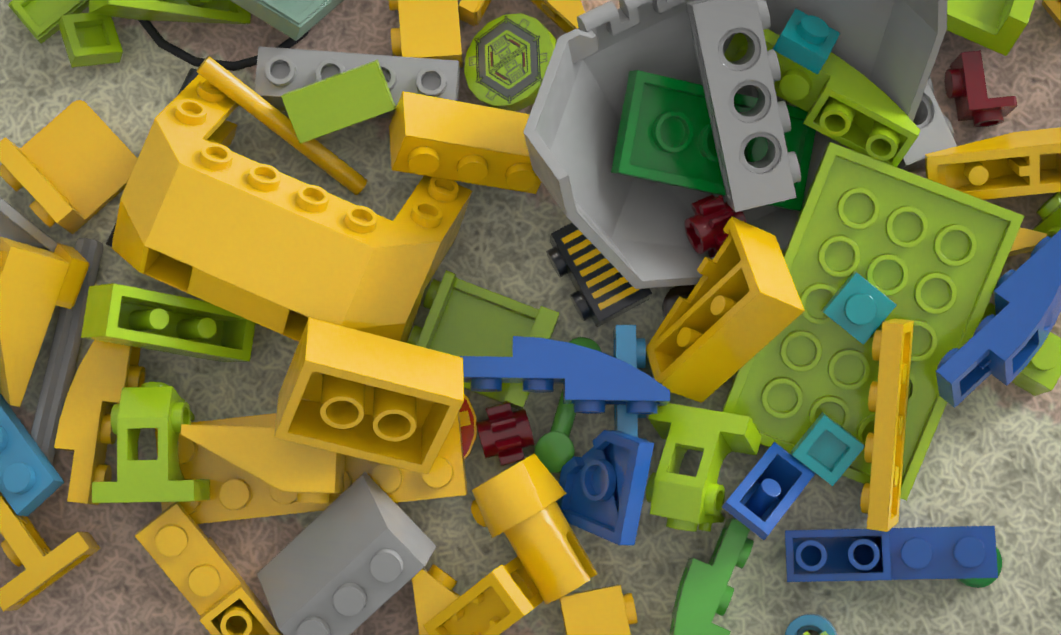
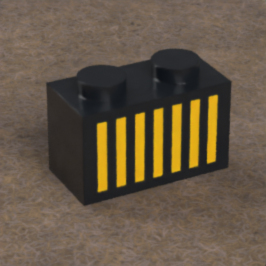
[546,223,652,327]

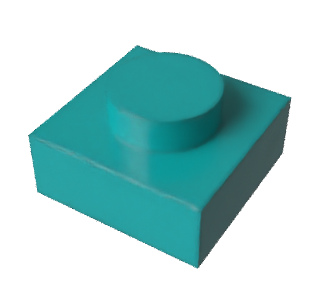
[773,8,841,75]
[821,271,897,345]
[790,412,865,486]

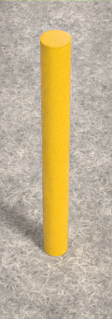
[196,56,368,195]

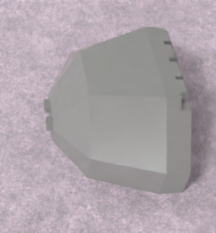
[523,0,948,289]

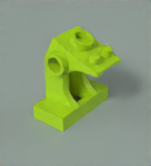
[92,382,210,503]
[646,403,762,532]

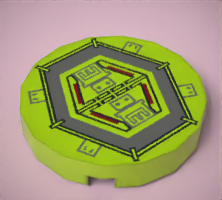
[464,13,556,111]

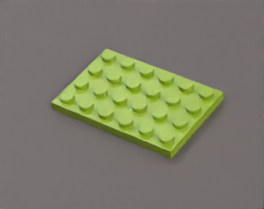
[721,142,1024,501]

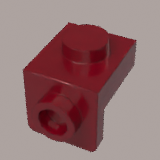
[944,50,1018,127]

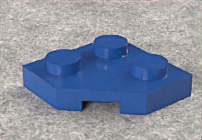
[556,430,654,546]

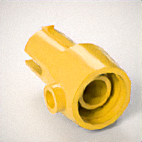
[471,453,598,604]

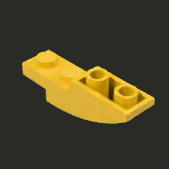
[54,340,146,505]
[135,502,284,635]

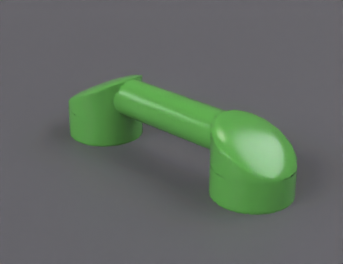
[534,337,602,474]

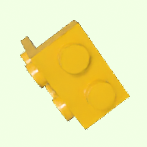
[0,100,138,235]

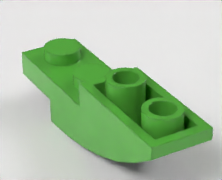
[669,518,754,635]

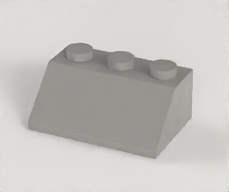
[257,472,437,635]

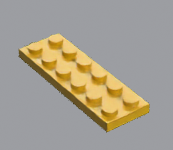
[155,412,468,524]

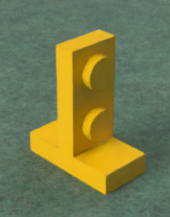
[0,492,101,612]
[423,556,543,635]

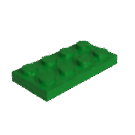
[611,70,816,211]

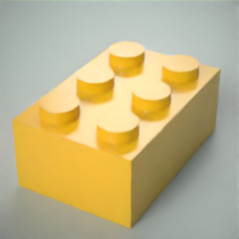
[274,317,464,475]

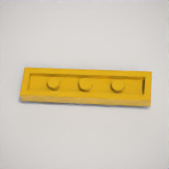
[860,319,914,532]

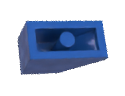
[722,442,815,540]

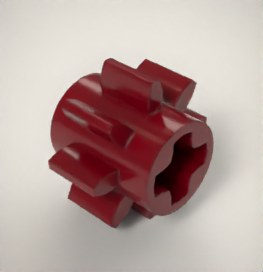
[684,194,747,258]
[476,402,535,466]

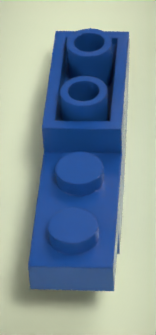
[936,229,1061,408]
[460,336,670,415]
[785,526,998,582]

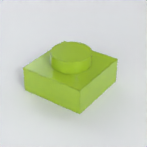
[59,13,123,68]

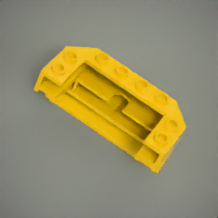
[111,74,473,343]

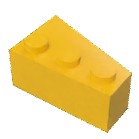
[646,216,805,403]

